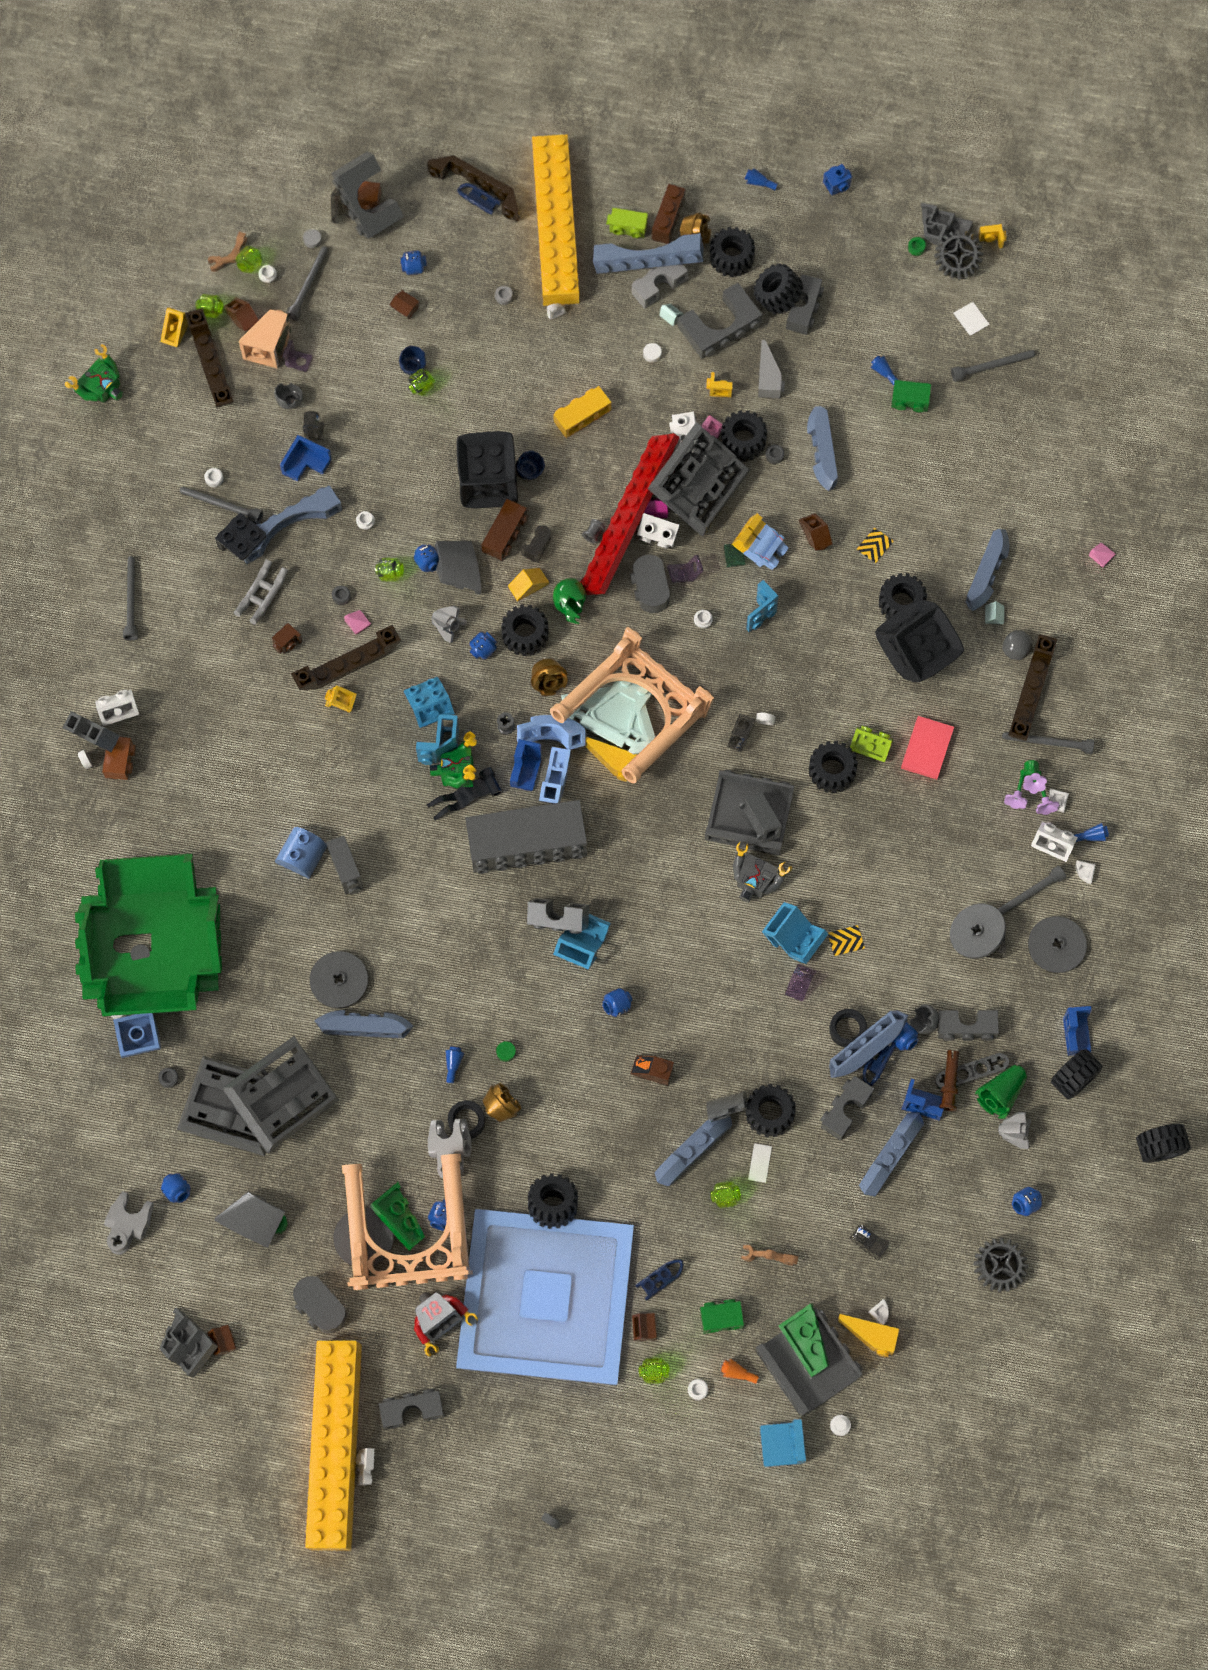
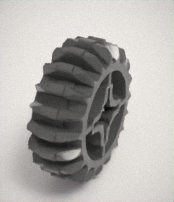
[934,230,983,280]
[973,1238,1028,1292]

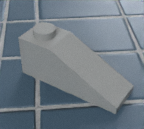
[758,340,785,399]

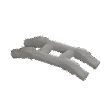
[234,559,288,625]

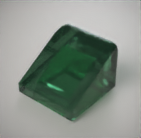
[724,543,745,567]

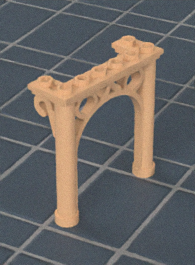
[550,627,714,783]
[342,1154,473,1290]

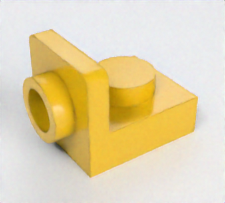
[978,224,1007,248]
[706,372,732,397]
[325,685,357,712]

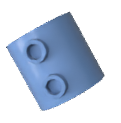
[275,827,327,879]
[113,1013,161,1058]

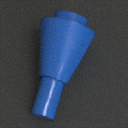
[745,167,778,191]
[871,355,898,385]
[1074,823,1109,842]
[445,1047,464,1084]

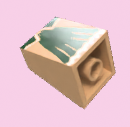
[239,309,291,368]

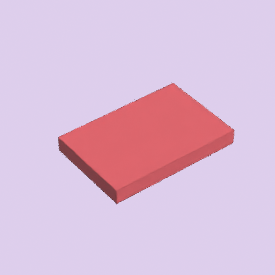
[901,716,954,780]

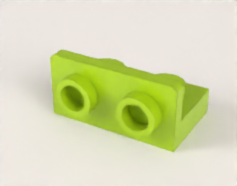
[850,725,894,762]

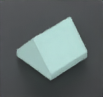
[659,304,684,326]
[985,601,1004,624]

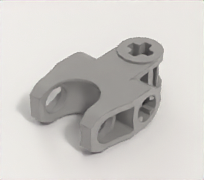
[428,1119,471,1178]
[104,1191,154,1255]

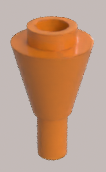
[721,1358,759,1384]

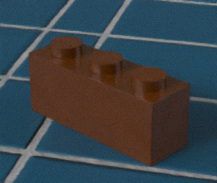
[652,184,685,244]
[481,499,529,561]

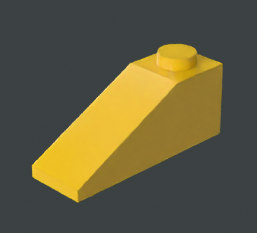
[585,737,638,782]
[838,1314,899,1357]

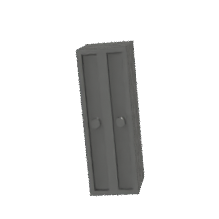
[465,800,587,874]

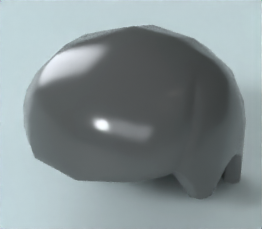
[274,382,303,409]
[1002,630,1033,660]
[910,1004,939,1034]

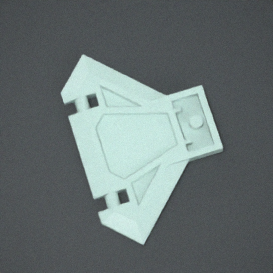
[561,681,655,755]

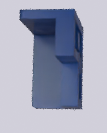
[280,435,332,481]
[510,739,542,791]
[1063,1006,1092,1056]
[902,1078,943,1121]

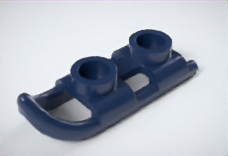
[457,183,501,215]
[863,1042,896,1087]
[635,1259,684,1301]

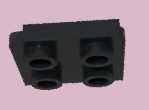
[215,512,266,560]

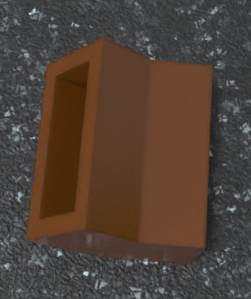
[389,290,420,319]
[632,1313,657,1341]
[207,1325,237,1356]

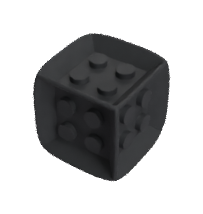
[456,431,518,509]
[875,600,964,683]

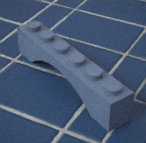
[593,233,704,274]
[244,485,342,564]

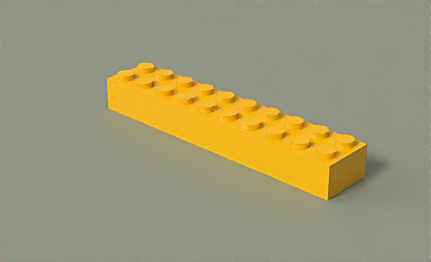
[532,134,579,306]
[305,1341,362,1551]

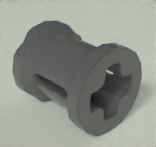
[582,519,605,544]
[497,712,514,735]

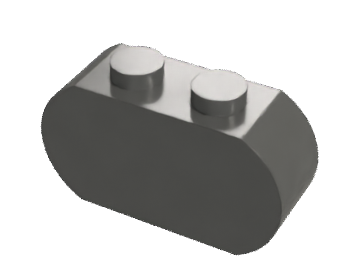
[630,555,670,613]
[293,1276,347,1333]

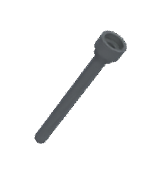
[286,246,328,321]
[951,350,1036,382]
[179,487,263,524]
[123,556,138,641]
[1002,732,1094,755]
[998,865,1067,915]

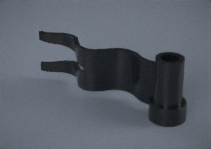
[427,767,502,821]

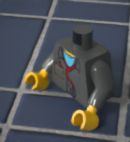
[733,841,792,902]

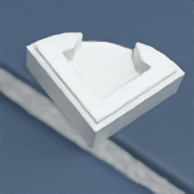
[547,303,566,320]
[1049,789,1069,813]
[1076,860,1095,884]
[868,1299,889,1325]

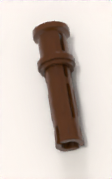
[939,1050,960,1111]

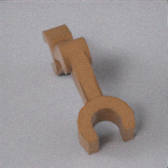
[208,231,248,272]
[741,1245,798,1266]

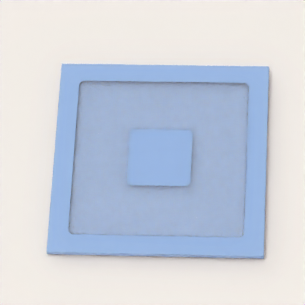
[456,1209,634,1385]

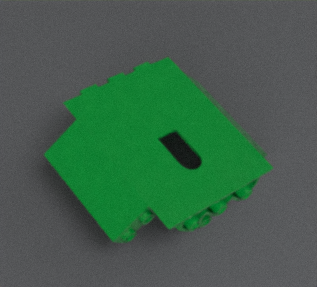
[75,854,222,1016]

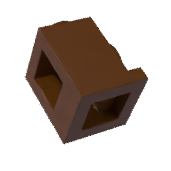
[272,623,303,654]

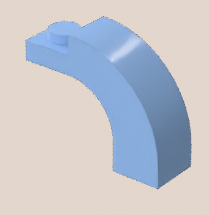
[517,715,585,750]
[539,747,571,804]

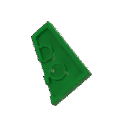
[369,1182,425,1251]
[778,1303,830,1377]

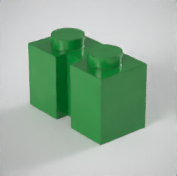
[891,380,931,413]
[700,1299,744,1334]

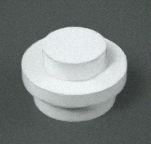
[258,265,277,283]
[356,511,375,530]
[694,610,713,628]
[830,1415,851,1436]

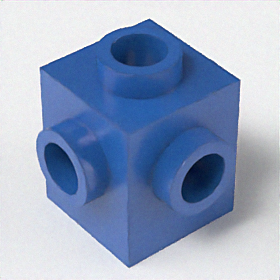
[823,164,852,196]

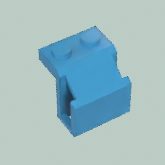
[416,714,459,765]
[762,902,828,964]
[553,914,611,970]

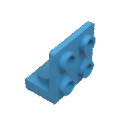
[746,580,778,632]
[404,677,455,728]
[760,1419,806,1467]

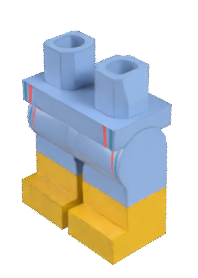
[731,513,789,570]

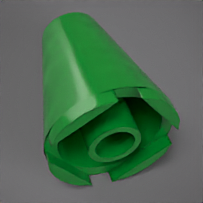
[975,1065,1027,1119]

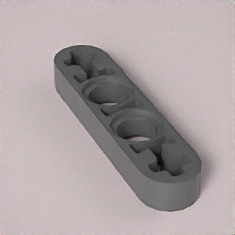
[935,1053,1009,1090]

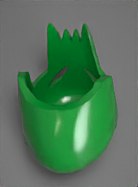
[552,578,587,624]

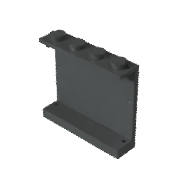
[755,1307,863,1418]

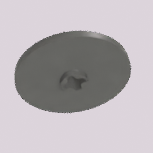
[950,904,1006,959]
[1028,916,1087,973]
[310,951,368,1009]
[333,1208,394,1266]

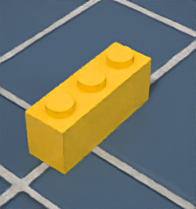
[553,386,611,438]

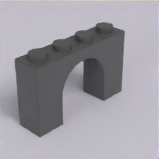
[331,151,404,239]
[677,282,762,359]

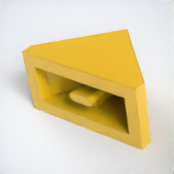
[160,307,188,347]
[508,568,550,602]

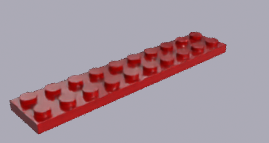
[580,433,680,595]

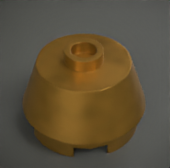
[680,213,711,248]
[531,658,568,696]
[483,1083,521,1122]

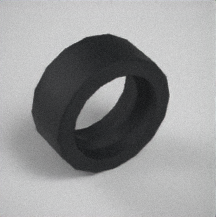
[829,1009,867,1048]
[447,1100,486,1139]

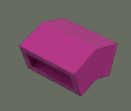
[644,498,668,519]

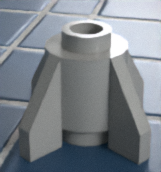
[432,606,467,643]
[999,1112,1031,1149]

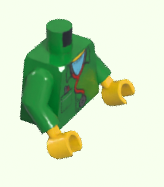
[65,344,123,402]
[430,731,477,789]

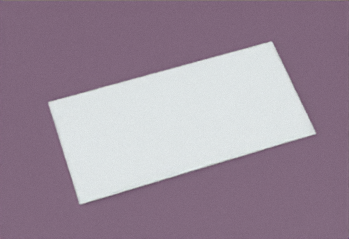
[748,1143,772,1183]

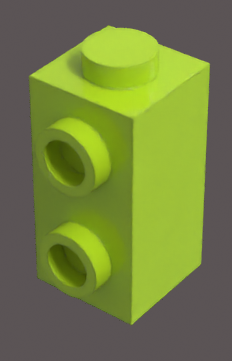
[606,208,648,238]

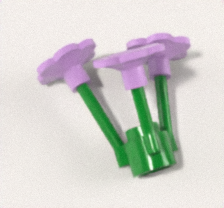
[1004,760,1060,815]

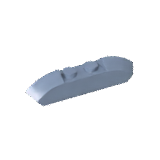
[807,406,838,491]
[966,529,1009,611]
[314,1010,413,1039]
[829,1010,908,1078]
[859,1112,924,1196]
[655,1117,732,1187]

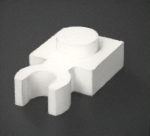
[356,1448,374,1486]

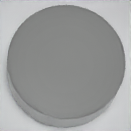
[303,229,322,248]
[495,286,513,305]

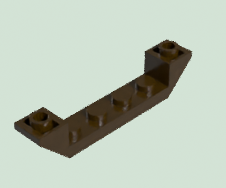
[427,155,519,222]
[185,308,234,408]
[291,624,401,690]
[1008,634,1057,741]

